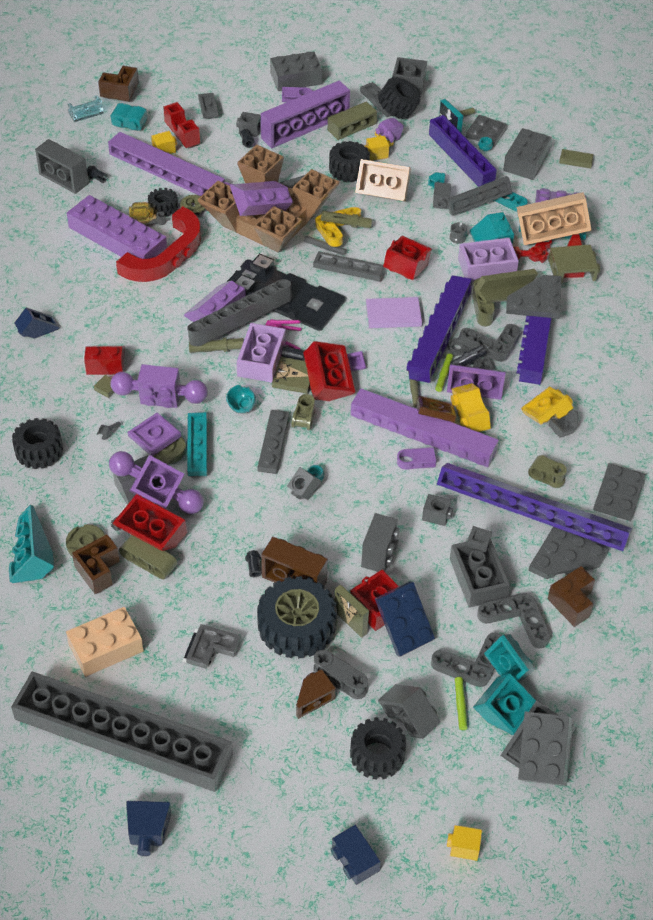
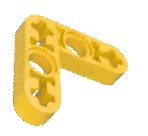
[315,207,361,247]

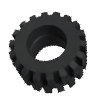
[378,77,421,119]
[329,141,370,182]
[12,418,63,469]
[350,717,406,780]

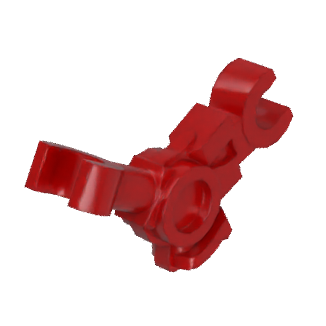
[513,240,552,263]

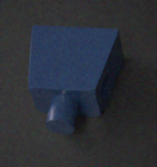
[126,801,171,856]

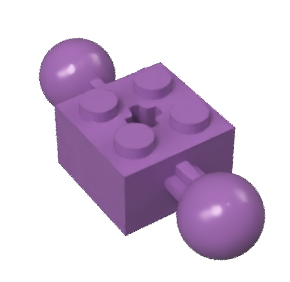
[110,364,208,408]
[109,451,204,514]

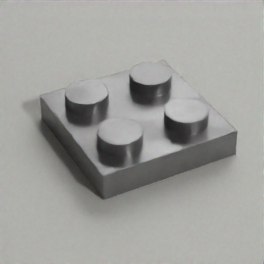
[466,115,507,147]

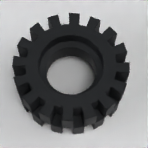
[148,188,178,217]

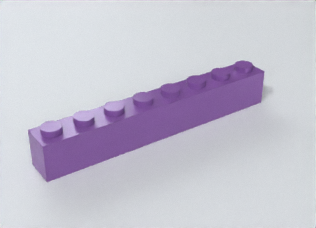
[108,132,225,196]
[351,388,499,467]

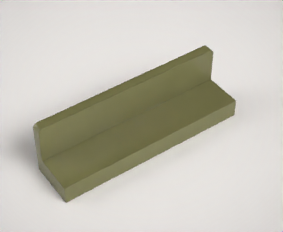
[475,269,538,304]

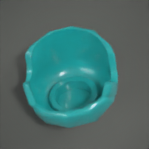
[226,384,256,414]

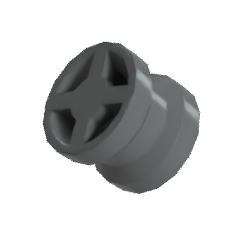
[450,222,467,244]

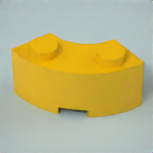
[451,383,491,432]

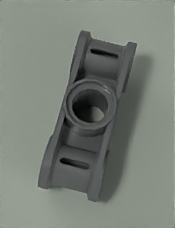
[314,650,368,699]

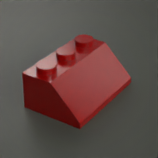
[303,341,355,401]
[113,494,188,551]

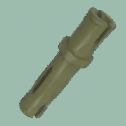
[321,211,372,228]
[189,337,243,353]

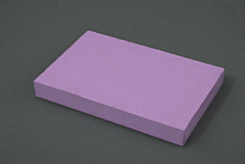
[366,297,422,328]

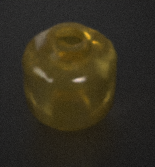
[129,202,154,224]

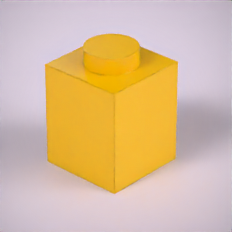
[151,131,177,154]
[364,136,389,161]
[447,825,482,861]

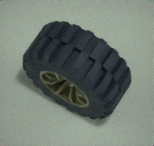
[257,577,337,659]

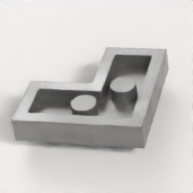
[186,624,240,669]

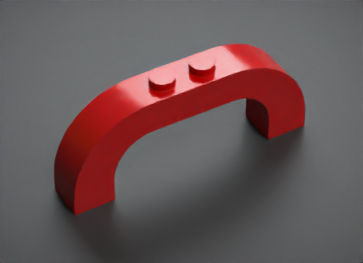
[116,206,201,282]

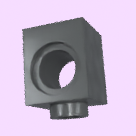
[236,112,261,137]
[433,182,451,209]
[287,467,321,500]
[422,494,453,526]

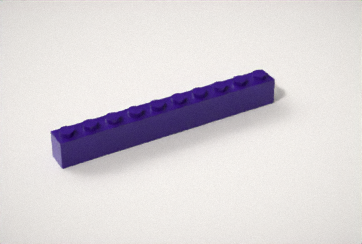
[436,463,632,551]

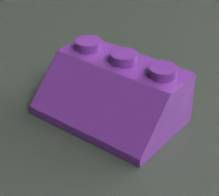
[230,181,293,216]
[184,281,245,322]
[447,364,506,400]

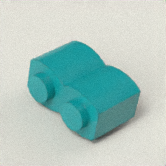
[110,103,148,131]

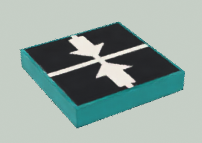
[439,99,463,134]

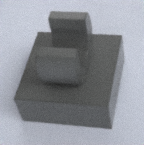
[466,526,492,552]

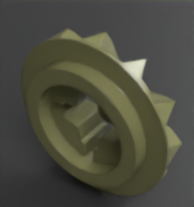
[180,195,205,214]

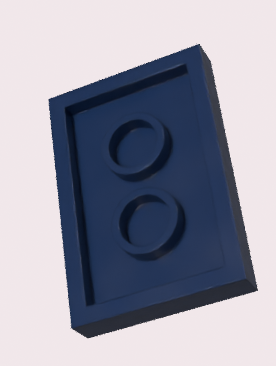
[375,581,435,657]

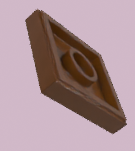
[416,396,456,423]

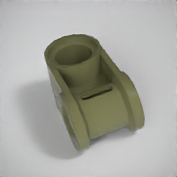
[291,394,315,430]
[528,455,567,488]

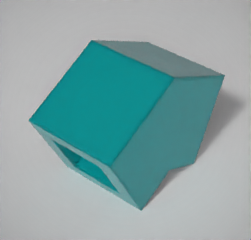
[428,172,445,188]

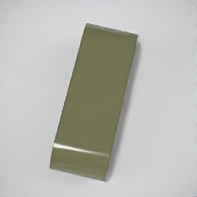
[472,278,495,327]
[119,535,177,579]

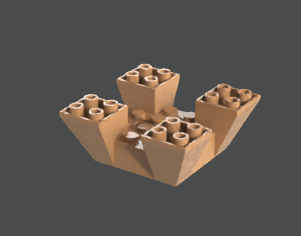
[198,144,339,252]

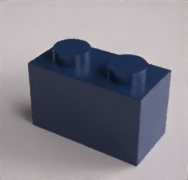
[330,825,381,885]

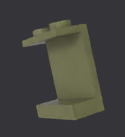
[548,245,600,284]

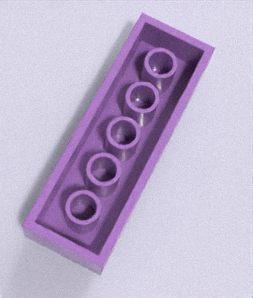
[261,80,350,149]
[67,195,167,259]

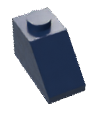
[14,307,60,339]

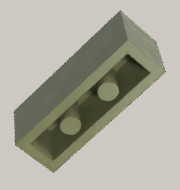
[327,101,377,140]

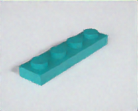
[187,412,207,476]

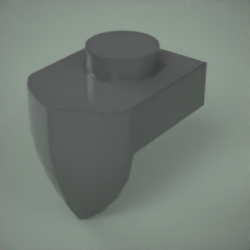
[548,411,578,438]

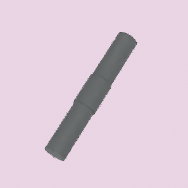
[304,236,346,256]

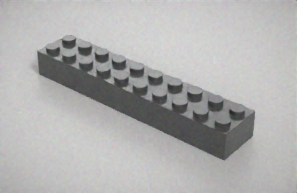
[11,671,233,792]

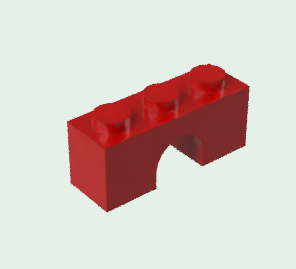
[163,102,200,148]

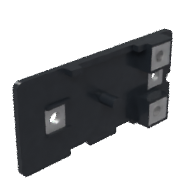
[227,253,346,331]

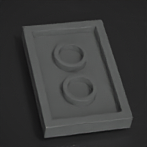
[593,463,646,521]

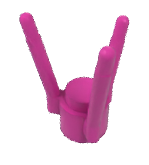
[266,319,301,350]

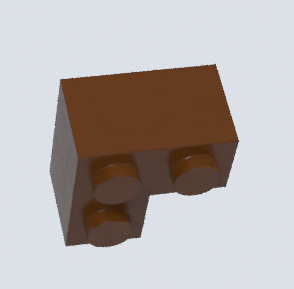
[98,65,139,102]
[72,534,120,594]
[547,566,595,627]

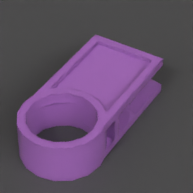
[282,87,312,102]
[397,447,436,470]

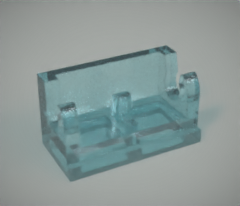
[67,95,104,122]

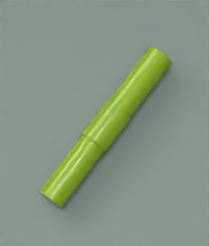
[435,354,453,392]
[454,677,467,730]

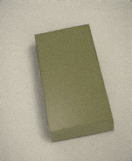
[559,149,594,169]

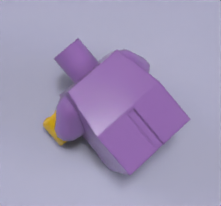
[375,118,404,147]

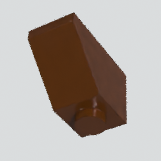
[296,669,335,719]

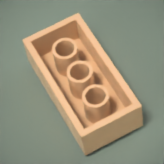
[516,192,591,245]

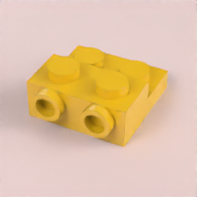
[521,386,573,425]

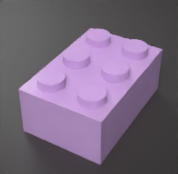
[458,238,519,282]
[237,323,286,383]

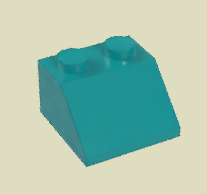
[470,212,514,246]
[484,634,535,682]
[473,673,536,735]

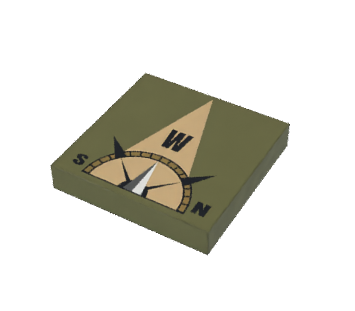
[272,357,310,394]
[335,585,369,638]

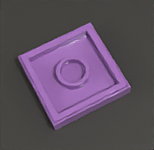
[127,413,181,456]

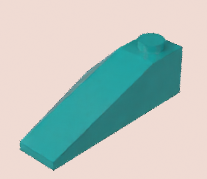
[9,504,55,583]

